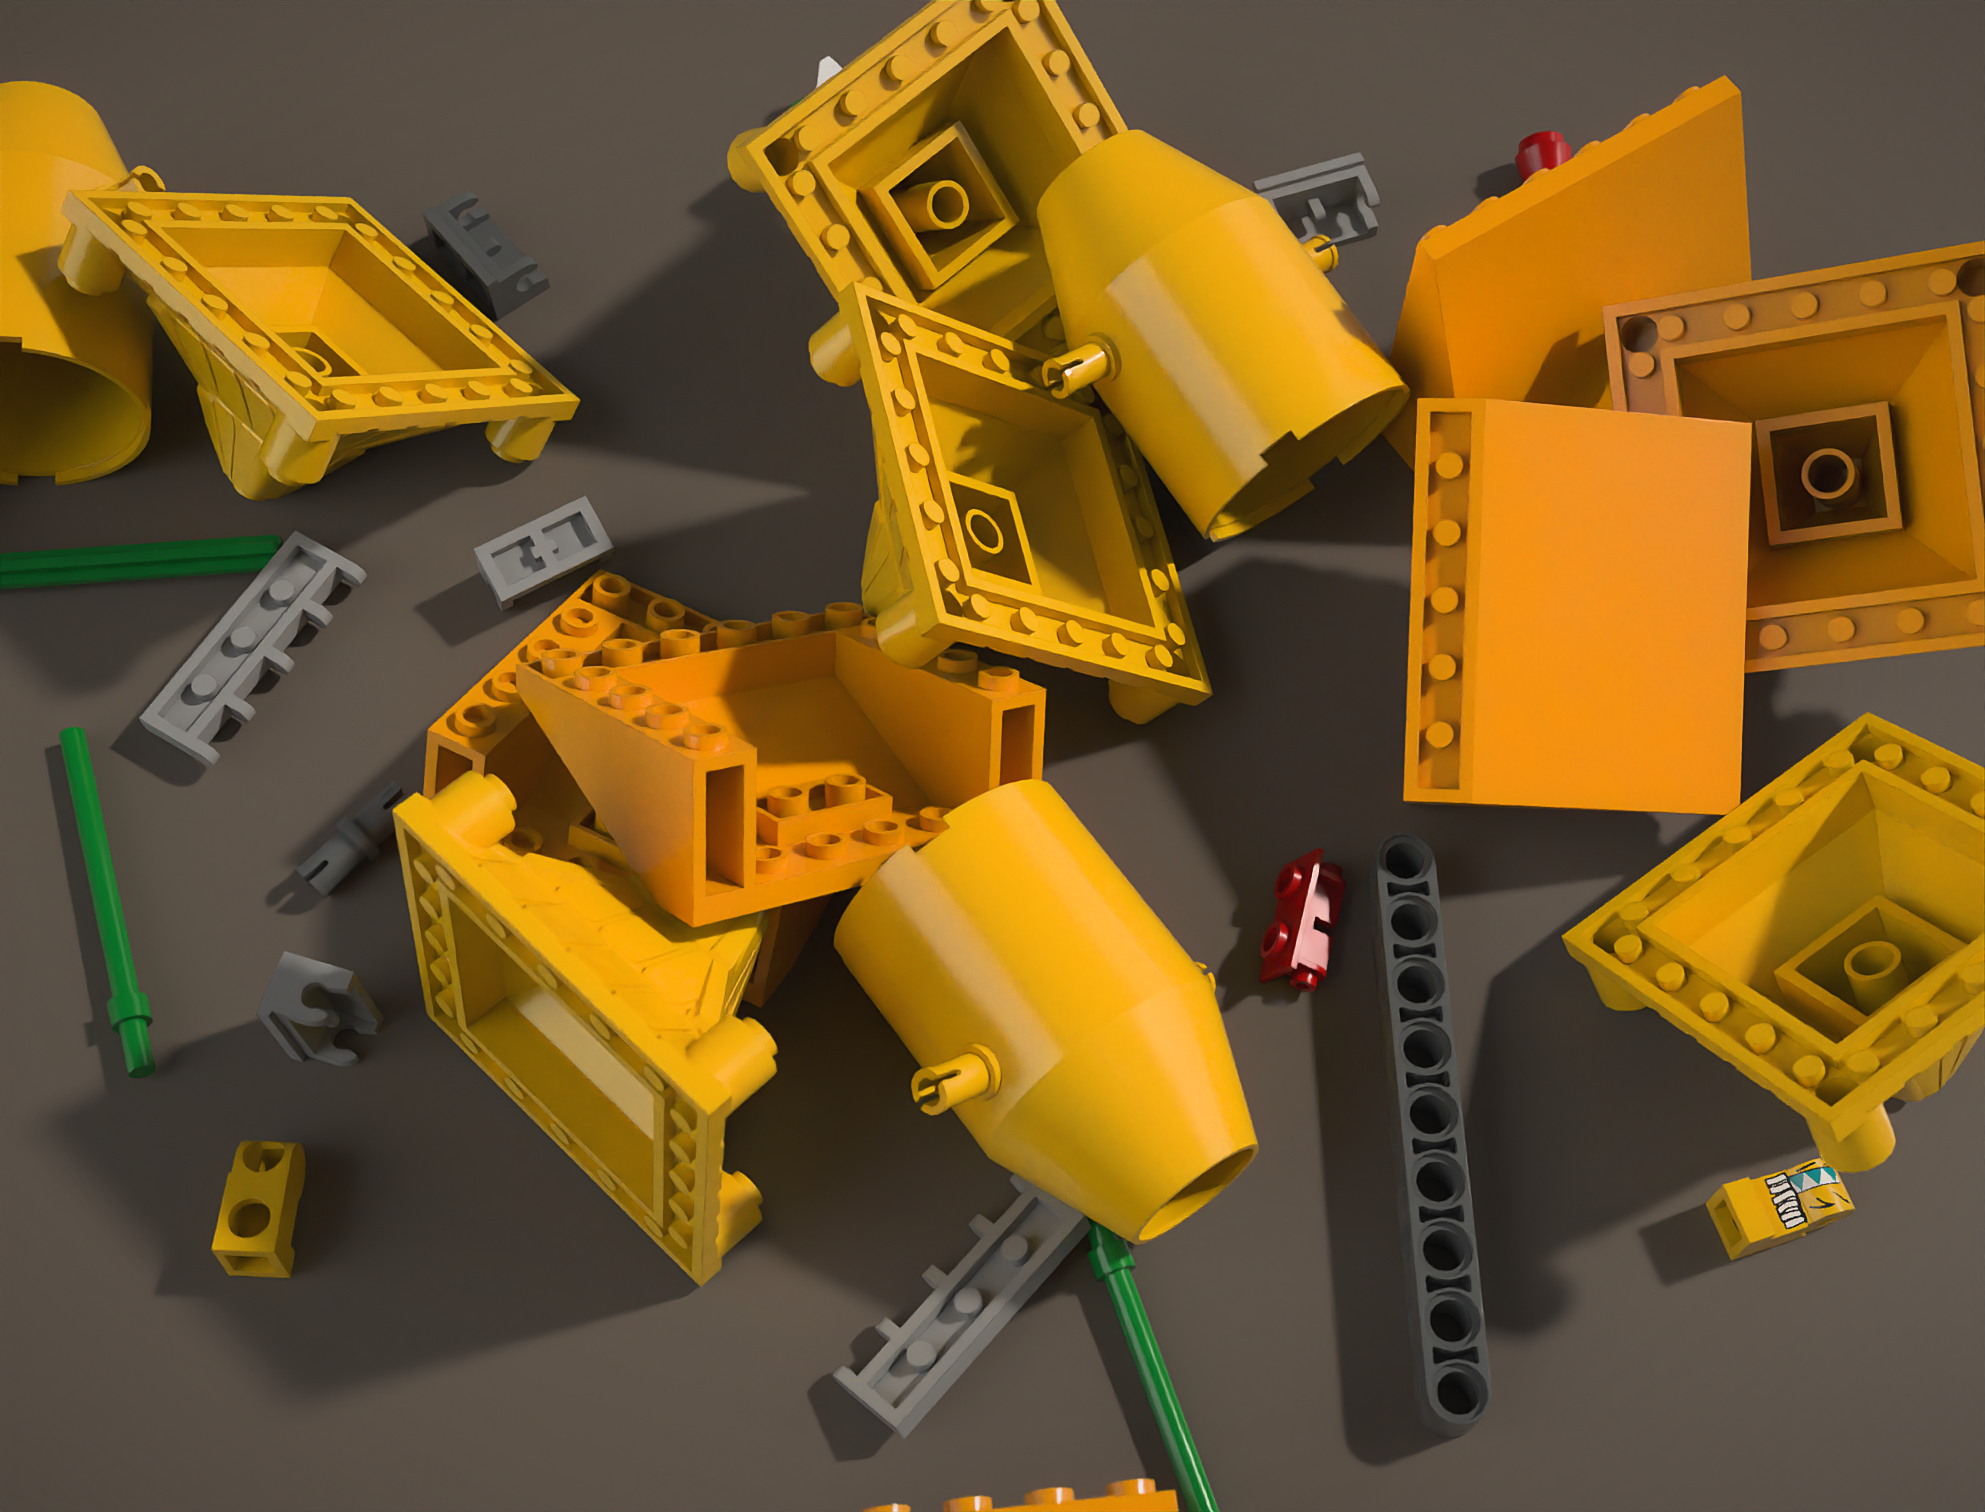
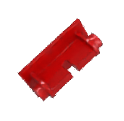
[1259,847,1347,992]

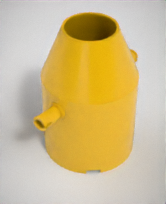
[0,81,165,486]
[1037,129,1411,543]
[834,779,1259,1245]

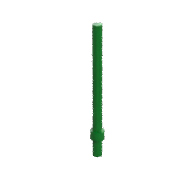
[59,727,156,1079]
[1086,1216,1220,1512]

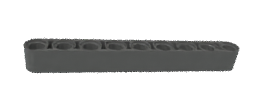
[1367,831,1492,1438]

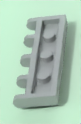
[139,530,367,767]
[832,1174,1091,1439]

